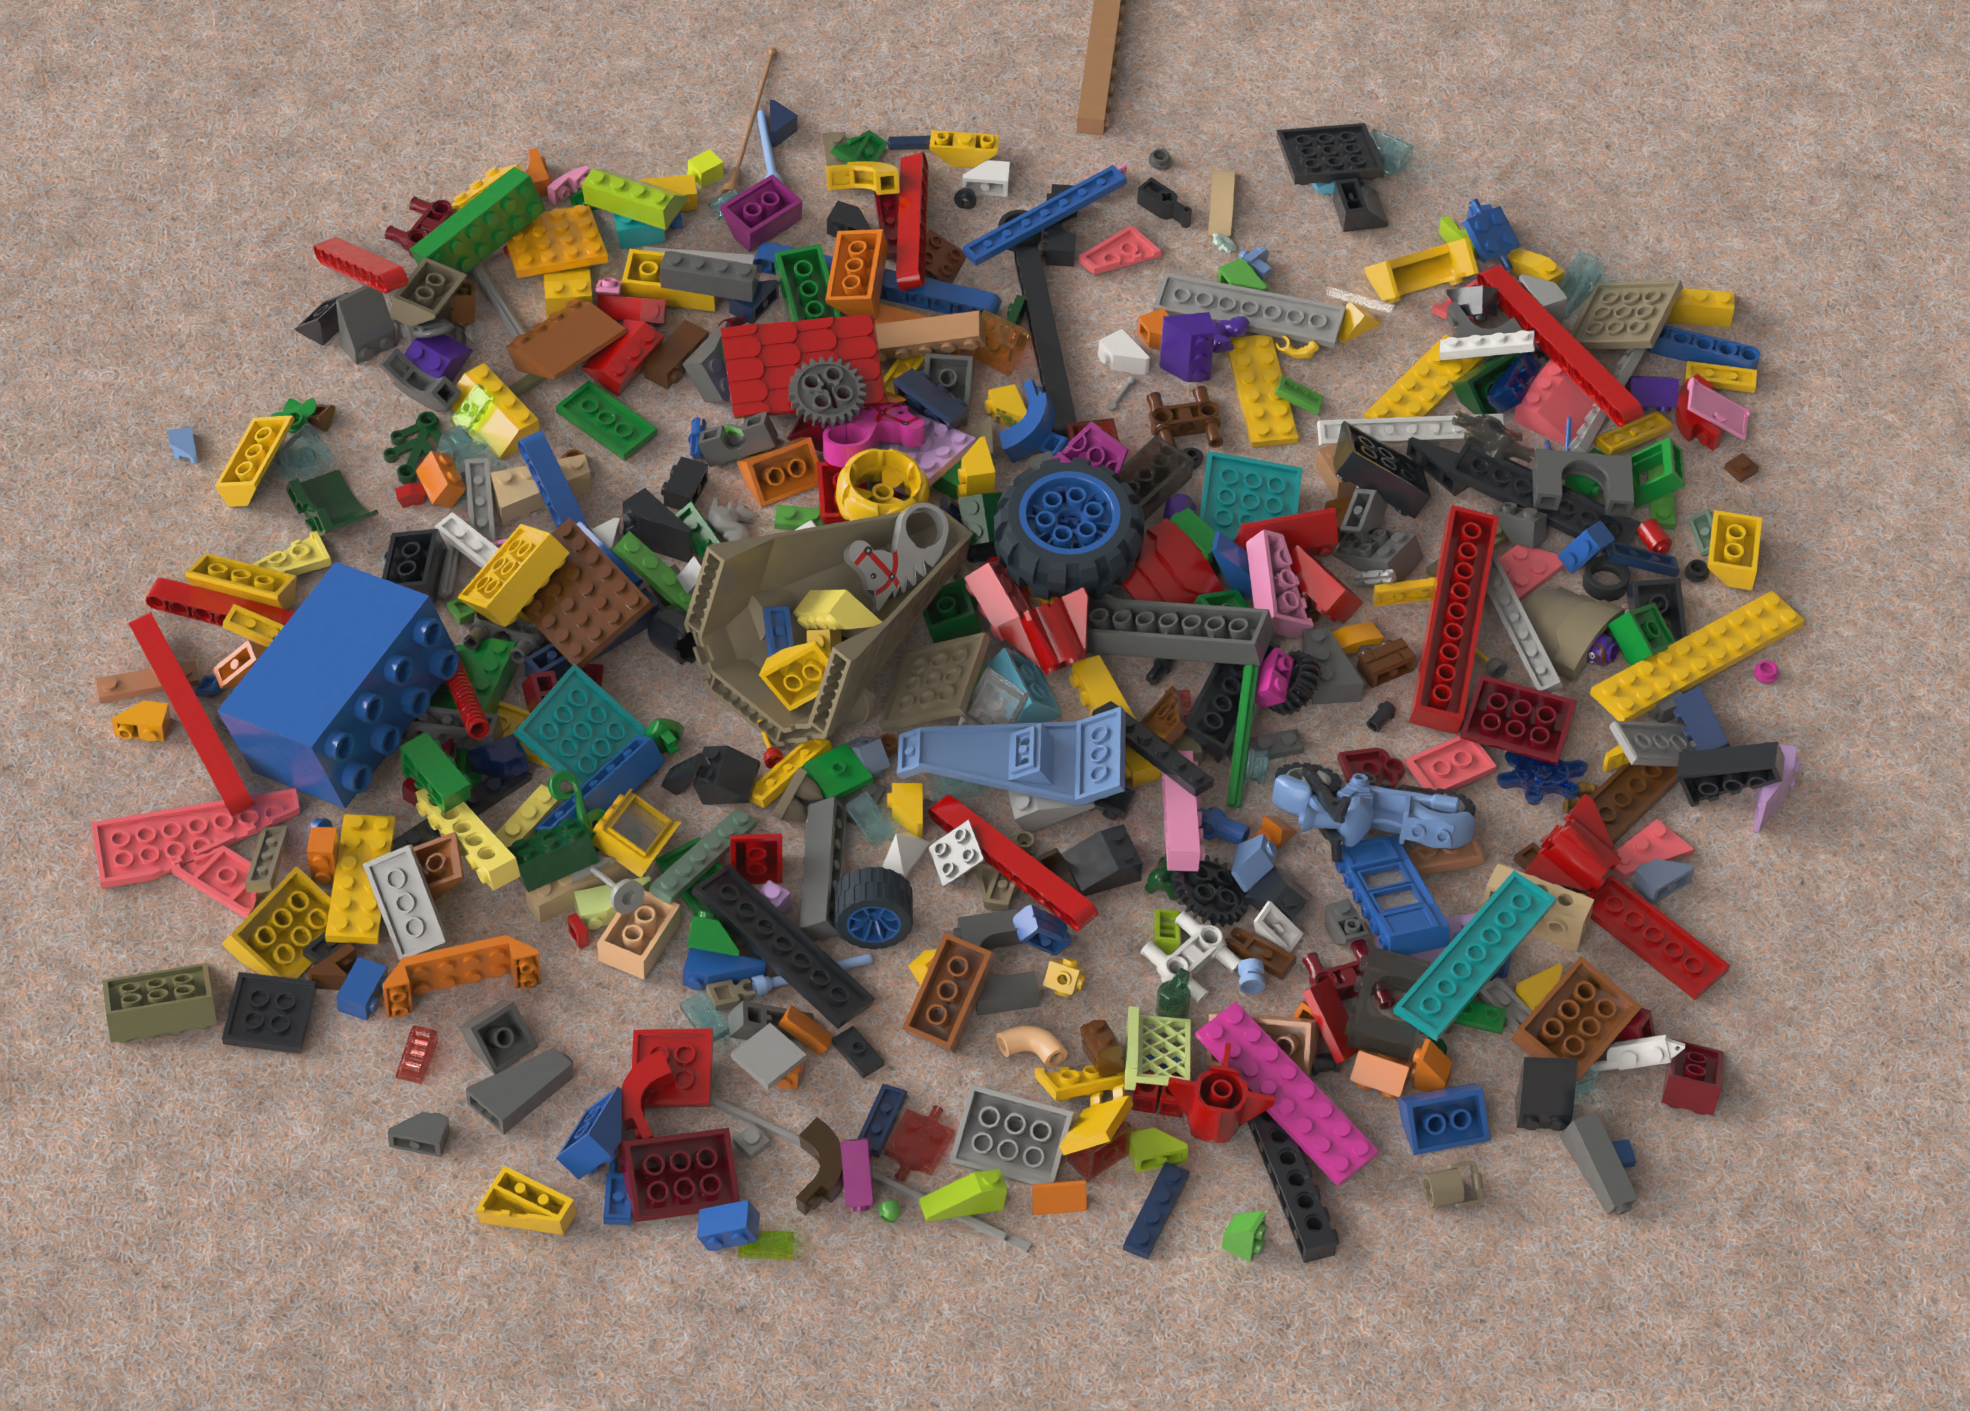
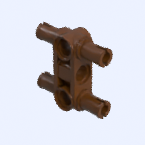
[1146,385,1223,454]

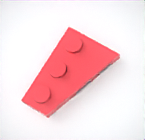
[1612,819,1694,879]

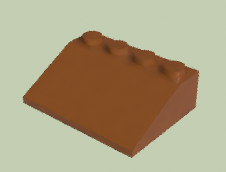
[506,299,627,380]
[1510,956,1642,1082]

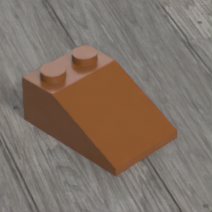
[413,832,464,902]

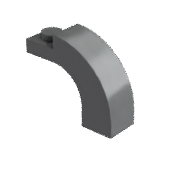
[1446,301,1523,338]
[379,348,462,411]

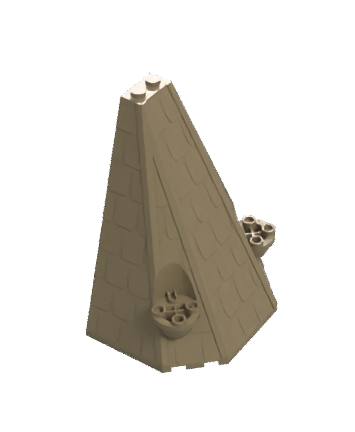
[684,506,973,747]

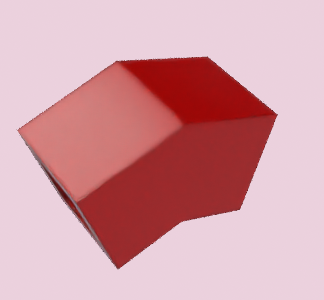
[395,483,426,508]

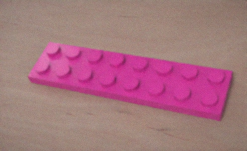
[1195,1001,1379,1187]

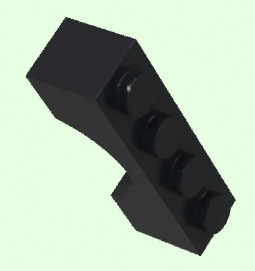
[1042,184,1078,267]

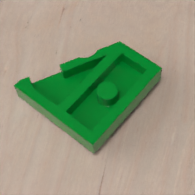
[830,130,888,163]

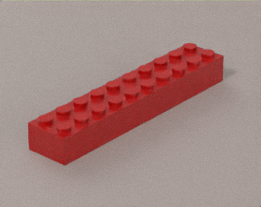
[1409,505,1499,734]

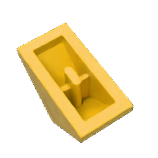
[1338,302,1381,344]

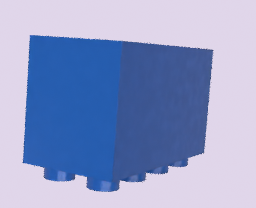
[217,561,461,809]

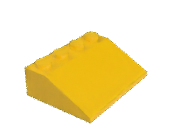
[457,524,570,627]
[221,866,331,979]

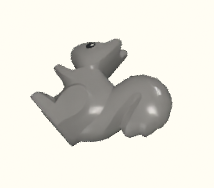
[707,498,755,542]

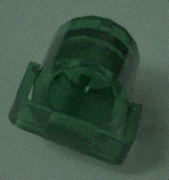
[1155,968,1191,1019]

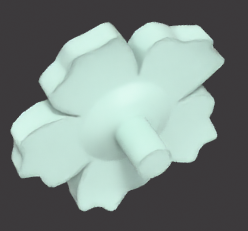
[1213,233,1237,253]

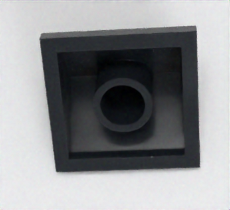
[295,292,348,346]

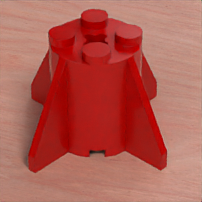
[997,587,1089,675]
[1523,794,1622,892]
[1167,1042,1275,1143]

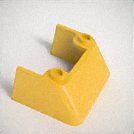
[1364,237,1479,304]

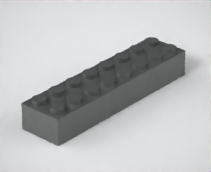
[1086,597,1275,666]

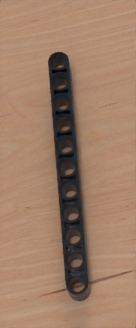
[1014,245,1078,438]

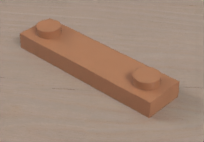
[96,661,200,703]

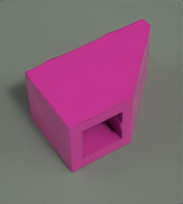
[1255,647,1294,708]

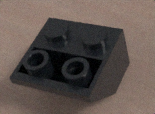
[1333,178,1388,232]

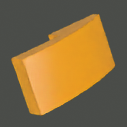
[1331,622,1384,654]

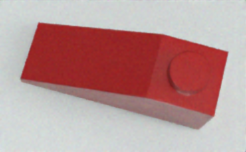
[597,294,668,324]

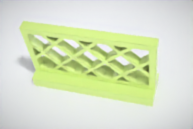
[1125,1006,1191,1090]

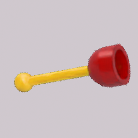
[758,720,784,769]

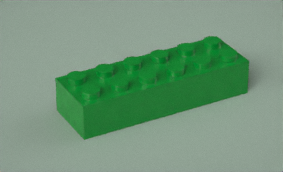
[410,167,546,274]

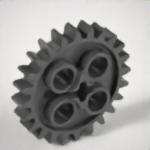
[788,356,866,428]

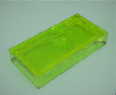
[450,384,495,436]

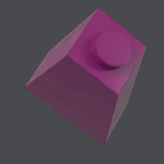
[840,1138,875,1212]

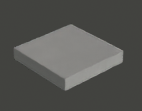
[731,1023,807,1090]

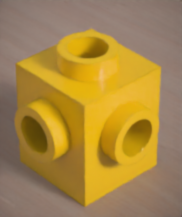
[1043,957,1086,997]

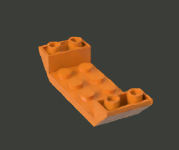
[382,935,541,1018]

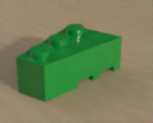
[400,732,472,813]

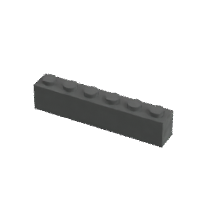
[798,796,848,942]

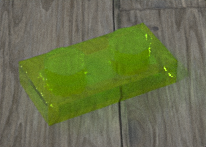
[738,1230,794,1260]

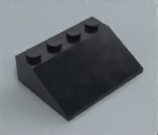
[1333,421,1431,519]

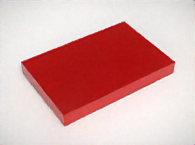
[1302,978,1363,1064]

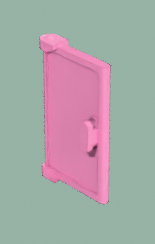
[1687,377,1751,440]

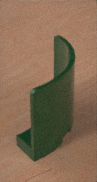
[286,470,379,535]

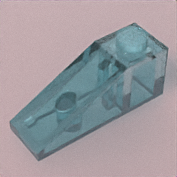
[1558,251,1605,319]

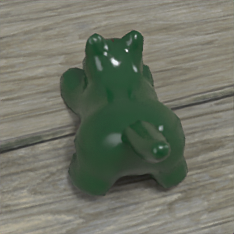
[1144,853,1180,900]

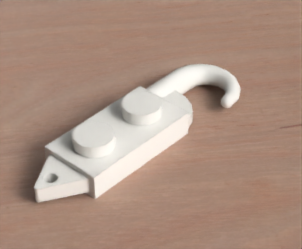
[1589,1035,1686,1072]

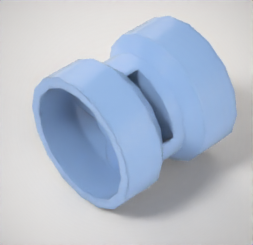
[1238,958,1265,994]

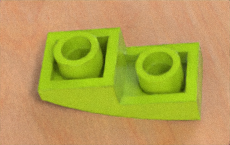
[1438,215,1478,258]

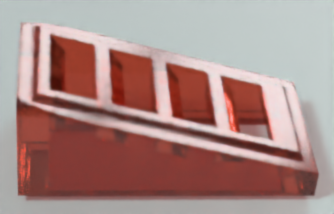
[396,1025,438,1084]

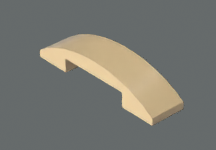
[1208,169,1235,239]

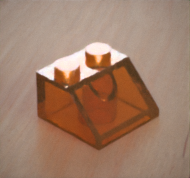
[969,309,1031,377]

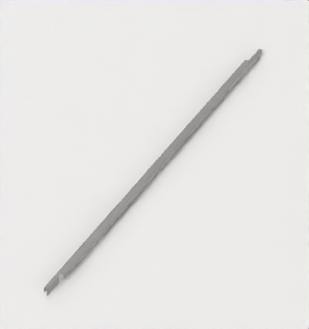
[710,1096,1032,1253]

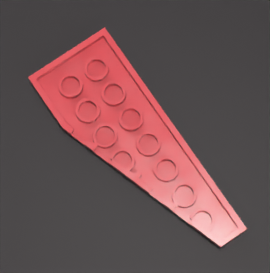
[91,788,300,889]

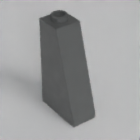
[466,1048,574,1135]
[1560,1111,1638,1215]

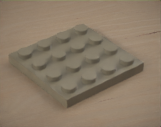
[1570,280,1683,350]
[879,632,991,731]

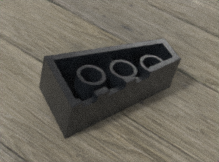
[1677,741,1785,807]

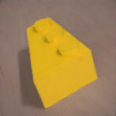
[476,1166,577,1235]

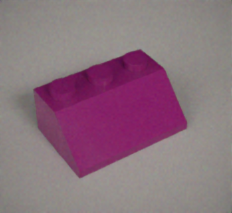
[720,174,803,252]

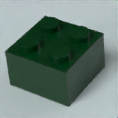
[923,578,982,643]

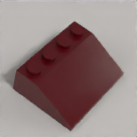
[1460,674,1577,765]
[618,1128,740,1223]

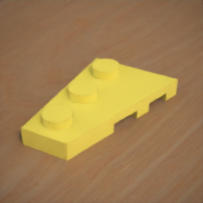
[253,531,332,576]

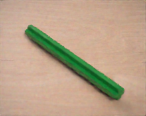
[1226,664,1259,809]

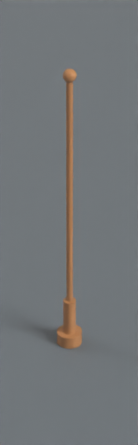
[721,48,777,201]

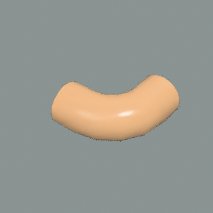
[996,1025,1068,1068]

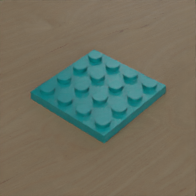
[1199,451,1303,542]
[513,664,647,786]

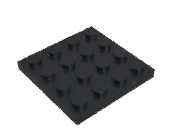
[1277,123,1384,185]

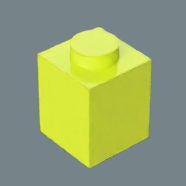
[687,149,724,189]

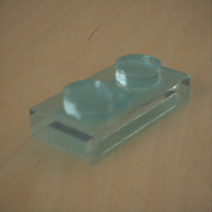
[845,791,896,848]
[680,991,729,1042]

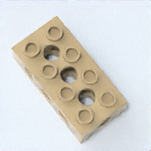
[1483,863,1594,952]

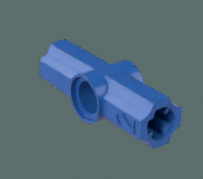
[1197,807,1251,845]

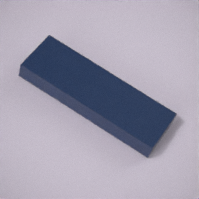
[1606,542,1679,578]
[857,1083,908,1158]

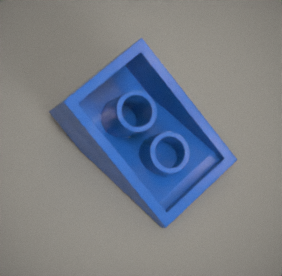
[556,1086,622,1180]

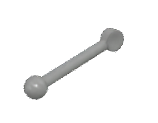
[1107,376,1136,412]

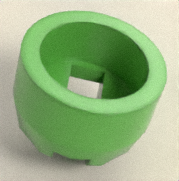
[877,1200,900,1223]

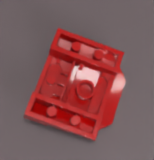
[1121,518,1223,604]

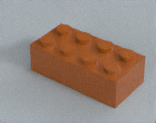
[902,932,997,1053]

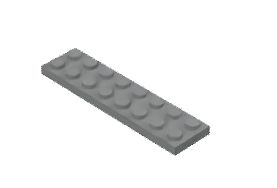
[1153,272,1346,348]

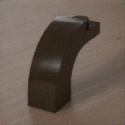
[795,1117,844,1215]

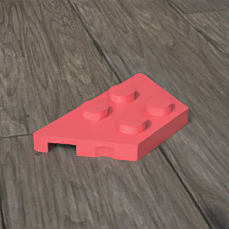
[1498,544,1565,601]
[172,845,259,918]

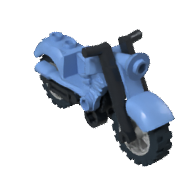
[1272,762,1476,863]

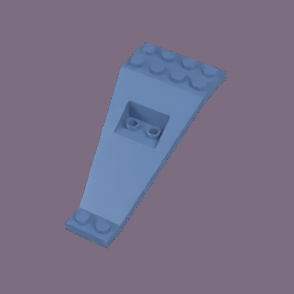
[897,706,1126,806]

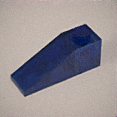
[1486,352,1542,414]

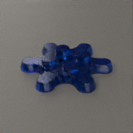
[1496,751,1588,805]

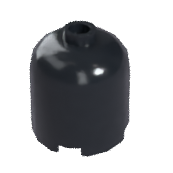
[647,605,697,665]

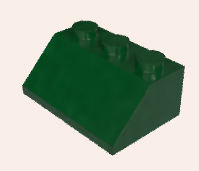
[1451,353,1533,415]

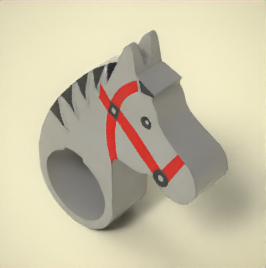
[844,502,949,613]

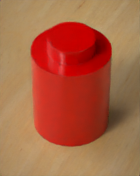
[1636,519,1672,554]

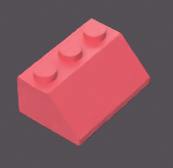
[964,560,1031,642]

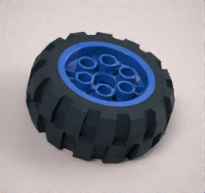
[994,457,1144,602]

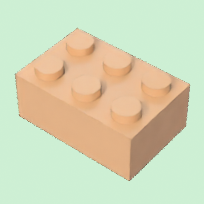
[597,890,681,980]

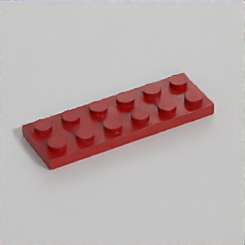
[1587,874,1730,1000]

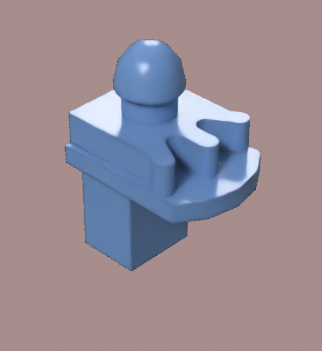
[1239,246,1272,281]

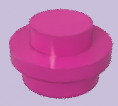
[1754,660,1779,684]

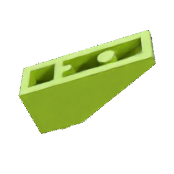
[919,1169,1008,1222]

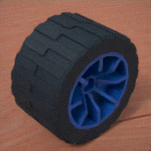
[835,867,913,949]

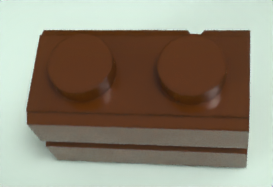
[451,282,476,326]
[1357,637,1416,688]
[1080,1020,1125,1077]

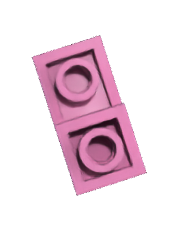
[547,166,590,206]
[596,277,622,296]

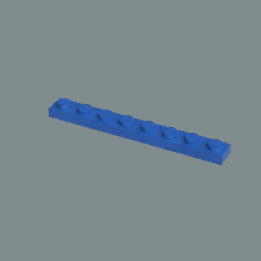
[962,165,1127,266]

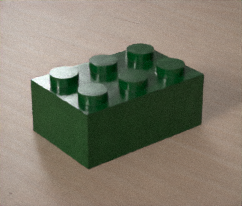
[507,818,600,892]

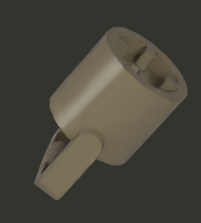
[1423,1161,1484,1208]

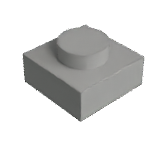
[733,1124,771,1161]

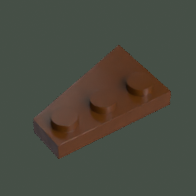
[1140,686,1187,746]

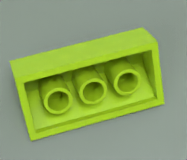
[582,169,688,230]

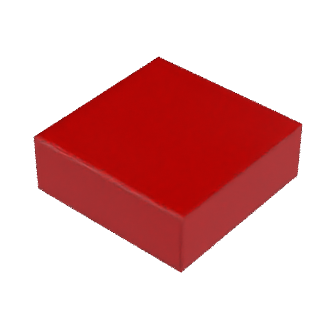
[568,913,589,949]

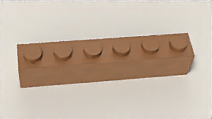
[875,311,985,362]

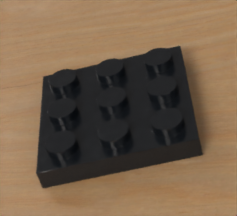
[222,972,317,1054]

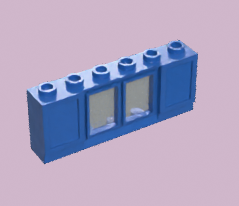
[1335,835,1449,959]

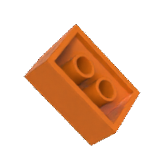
[737,437,819,507]

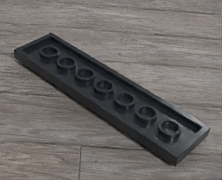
[1447,439,1641,554]
[691,864,875,1029]

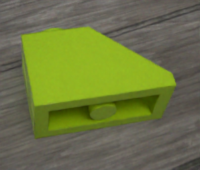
[1127,1127,1188,1173]

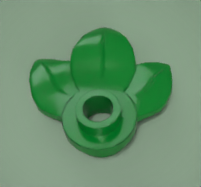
[271,397,317,434]

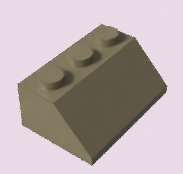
[390,257,467,327]

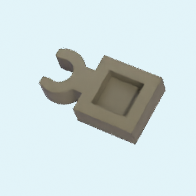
[705,979,756,1012]

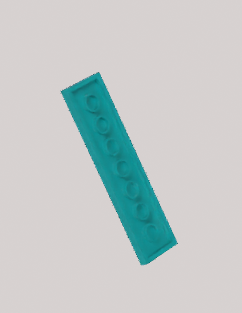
[1393,870,1557,1041]

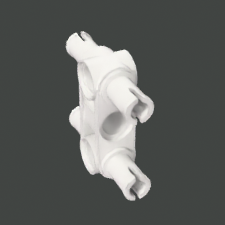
[1140,910,1242,1004]

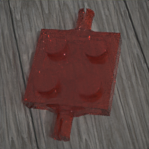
[883,1105,955,1182]

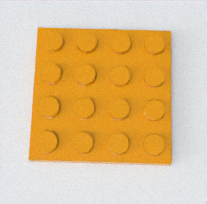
[505,205,608,278]

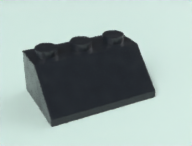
[382,529,447,604]

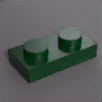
[1000,295,1026,344]

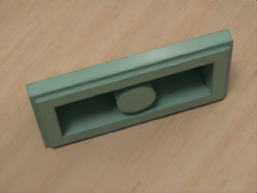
[1687,509,1713,556]

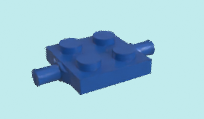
[1462,198,1521,271]

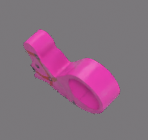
[823,402,925,467]

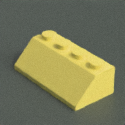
[793,590,882,630]

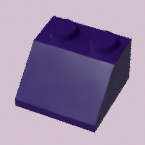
[404,334,473,382]
[1625,376,1679,412]

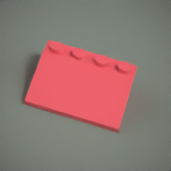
[1514,359,1595,445]

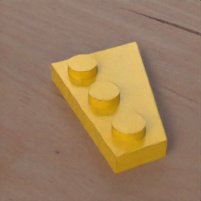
[451,164,523,211]

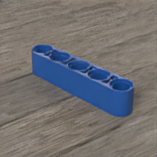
[1646,325,1760,370]
[517,431,590,528]

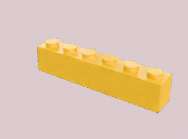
[1069,655,1161,787]

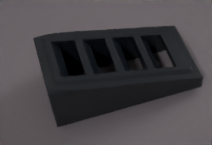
[661,753,705,795]

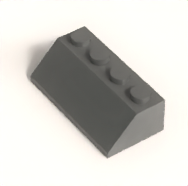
[660,251,762,302]

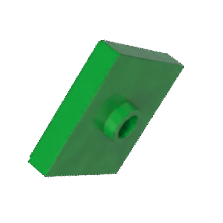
[803,743,873,800]

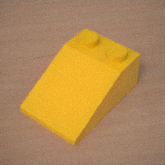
[543,266,593,317]
[759,641,830,711]

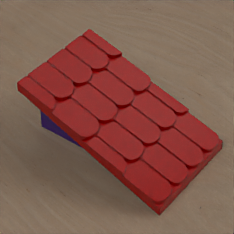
[720,314,888,419]

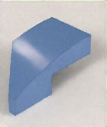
[168,427,198,464]

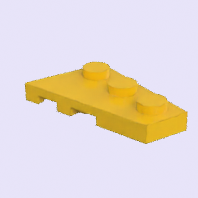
[1035,1065,1125,1101]

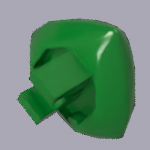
[644,718,684,755]

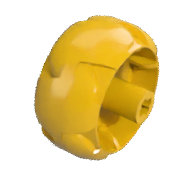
[836,448,930,521]

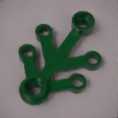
[384,411,451,485]

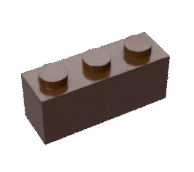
[644,320,709,390]

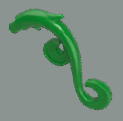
[548,771,642,853]

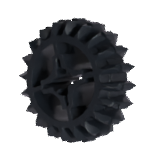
[1268,650,1323,716]

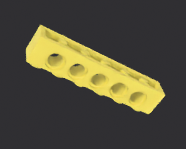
[415,788,521,890]

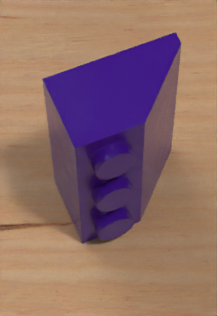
[1159,312,1215,383]

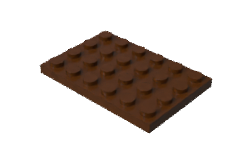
[521,517,654,669]

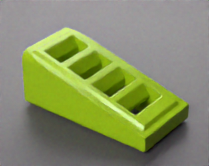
[1153,909,1181,955]

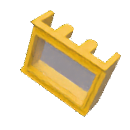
[592,788,682,878]

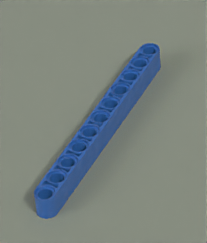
[753,242,1002,324]

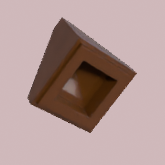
[308,404,336,432]

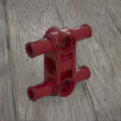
[384,196,457,258]
[1302,939,1395,1010]

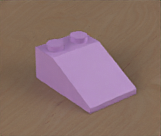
[1754,744,1800,832]

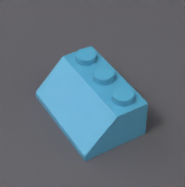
[984,648,1063,724]

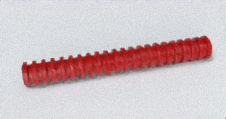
[446,641,490,739]

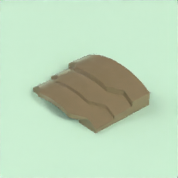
[1510,587,1625,680]

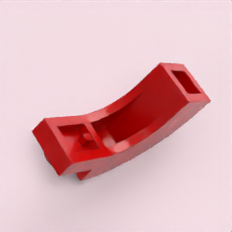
[1675,373,1722,451]
[621,1050,676,1140]

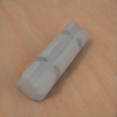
[1353,569,1397,586]

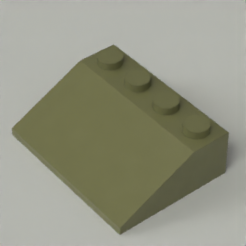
[102,963,217,1043]

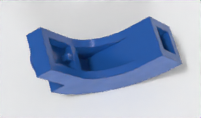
[999,379,1055,463]

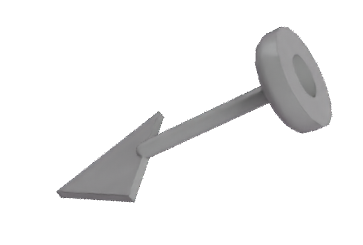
[572,855,644,914]

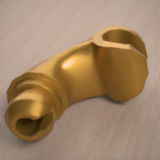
[1563,780,1597,814]

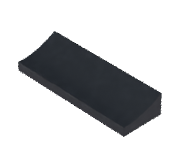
[1183,641,1280,763]

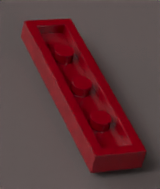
[874,191,899,260]

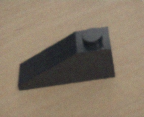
[1406,437,1469,497]

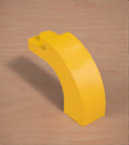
[826,161,900,195]

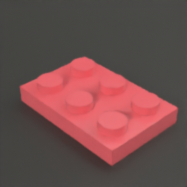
[1405,736,1497,791]

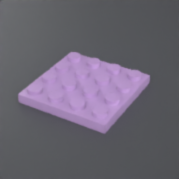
[874,410,977,497]

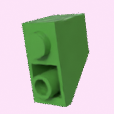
[1217,258,1268,292]
[1221,1211,1268,1262]

